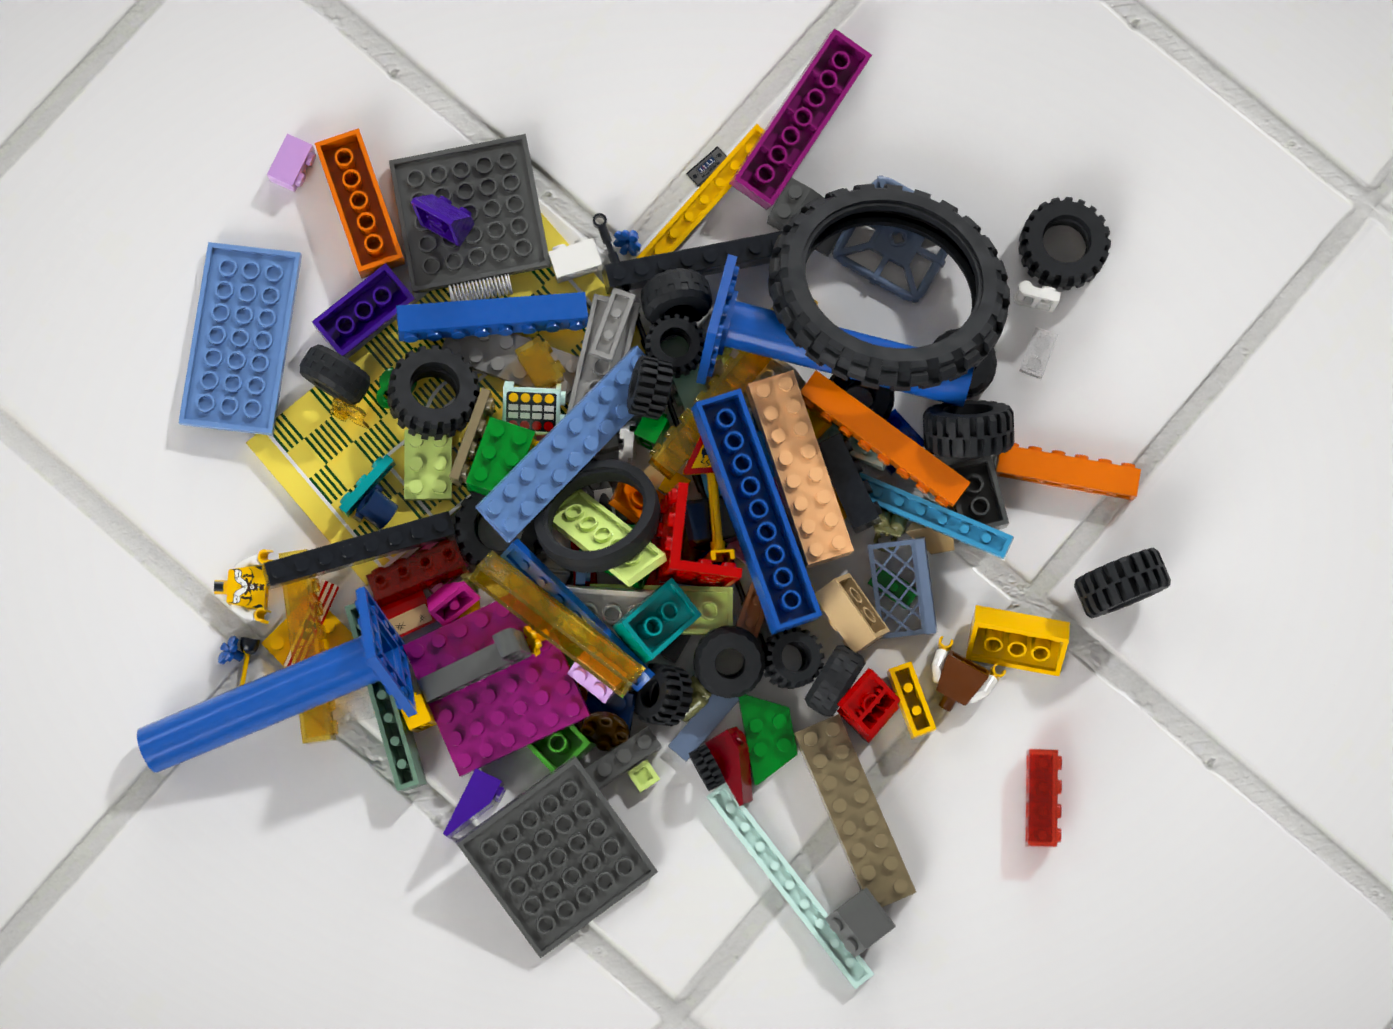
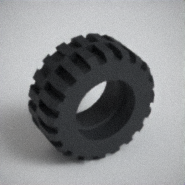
[1018,197,1111,291]
[387,345,480,440]
[923,400,1015,458]
[454,491,543,576]
[1074,548,1171,619]

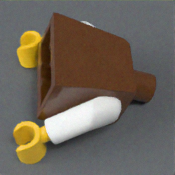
[932,636,1006,711]

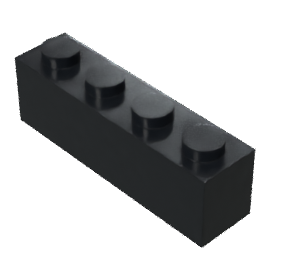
[818,433,883,534]

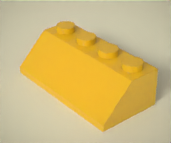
[966,605,1070,676]

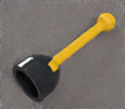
[238,637,260,687]

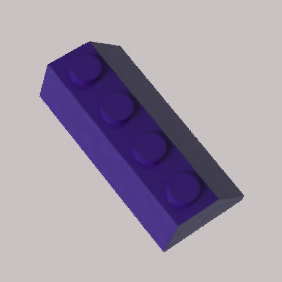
[312,263,416,356]

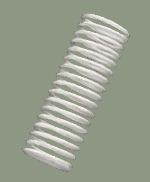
[448,274,513,302]

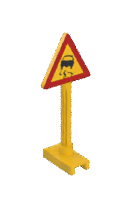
[683,436,735,564]

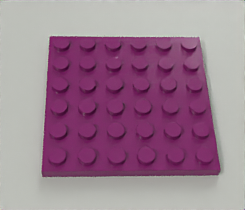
[403,585,590,777]

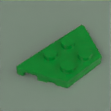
[738,694,798,785]

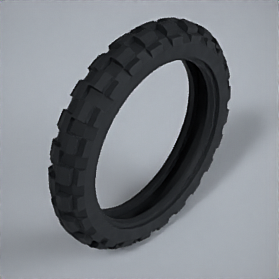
[768,184,1010,391]

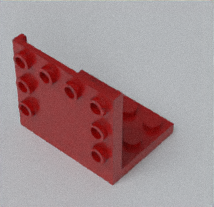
[655,482,743,587]

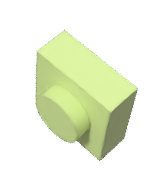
[627,759,660,793]

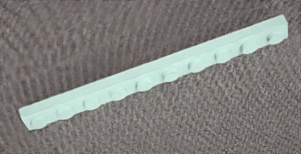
[706,783,874,989]

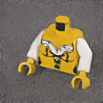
[214,549,273,624]

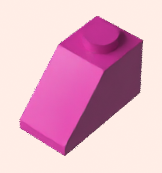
[427,581,481,626]

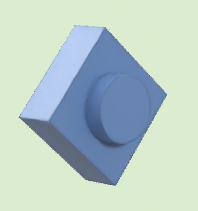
[575,572,591,586]

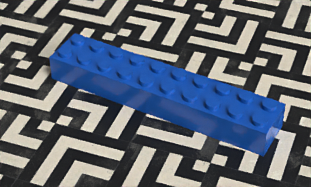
[691,388,822,634]

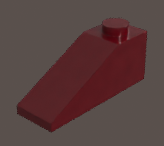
[705,726,753,806]

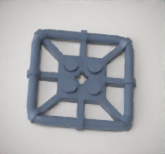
[832,175,948,303]

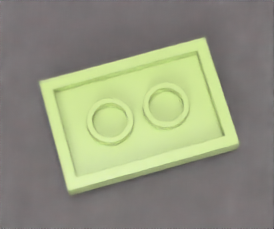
[404,429,452,501]

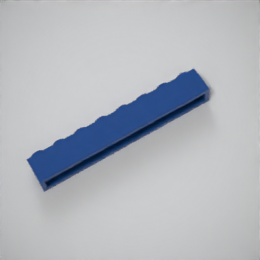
[396,292,588,343]

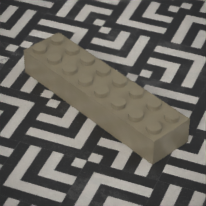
[794,714,917,907]

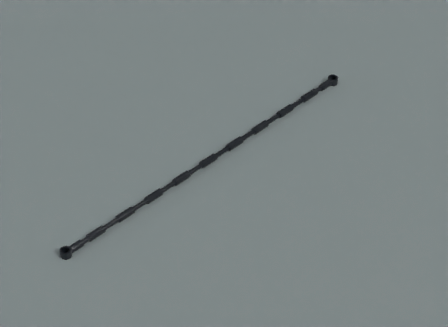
[593,213,766,645]

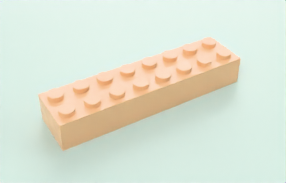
[745,370,854,569]

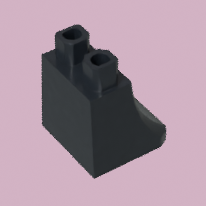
[684,496,738,551]

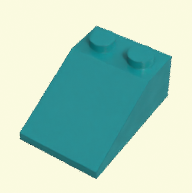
[612,578,702,663]

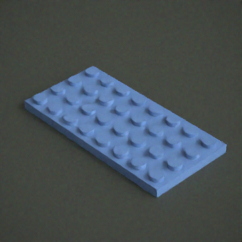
[178,242,302,436]

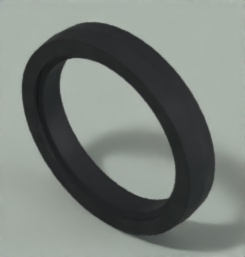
[534,460,661,573]

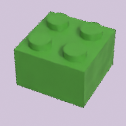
[527,724,596,772]

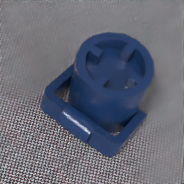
[353,485,398,530]

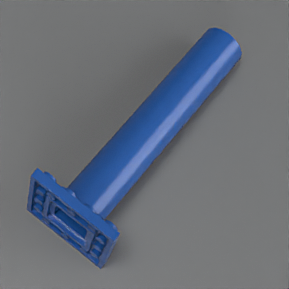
[696,254,974,407]
[137,586,417,773]

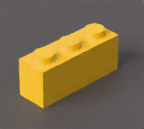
[887,661,936,740]

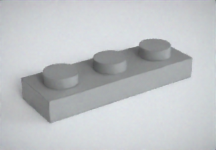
[589,287,636,362]

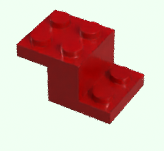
[837,668,901,743]

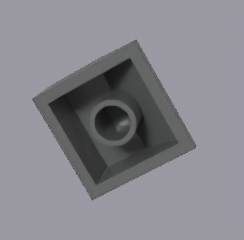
[825,887,896,958]

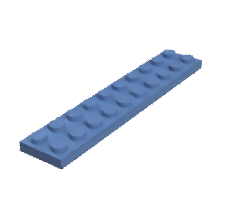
[475,346,646,543]

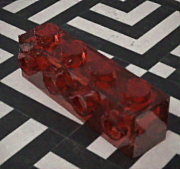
[366,540,468,607]
[1025,749,1062,848]

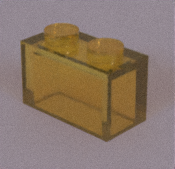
[514,336,565,388]

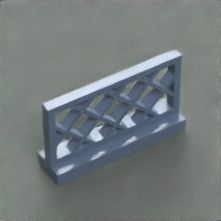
[868,537,937,639]

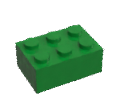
[466,417,537,496]

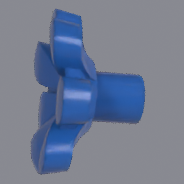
[613,230,641,256]
[218,636,244,665]

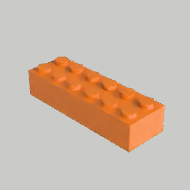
[314,128,406,279]

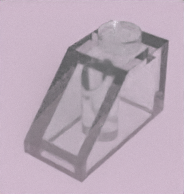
[325,691,376,727]

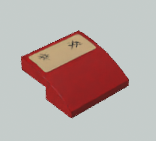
[373,577,436,637]

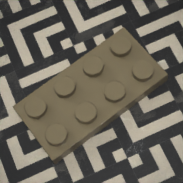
[449,388,496,488]

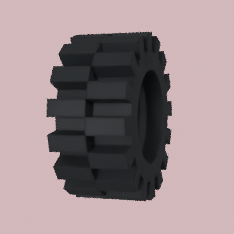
[688,744,726,791]

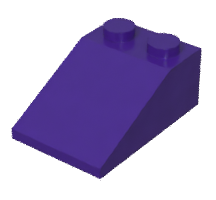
[411,194,474,247]
[443,768,506,839]

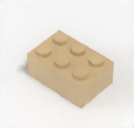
[815,573,890,652]

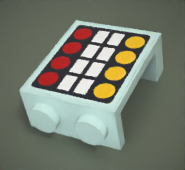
[502,381,566,435]

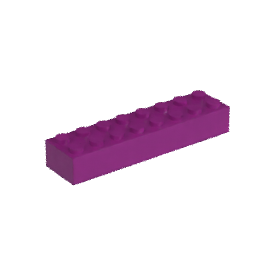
[729,28,872,210]

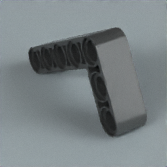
[417,628,532,704]

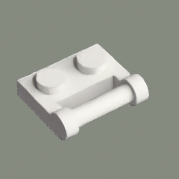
[1013,280,1061,313]

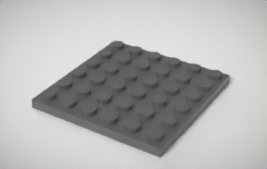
[389,134,551,294]
[456,755,658,958]

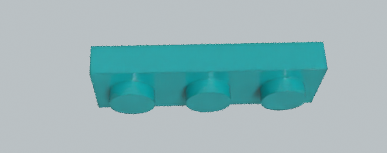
[339,454,396,517]

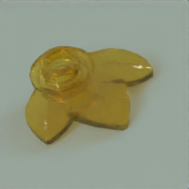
[330,398,370,429]

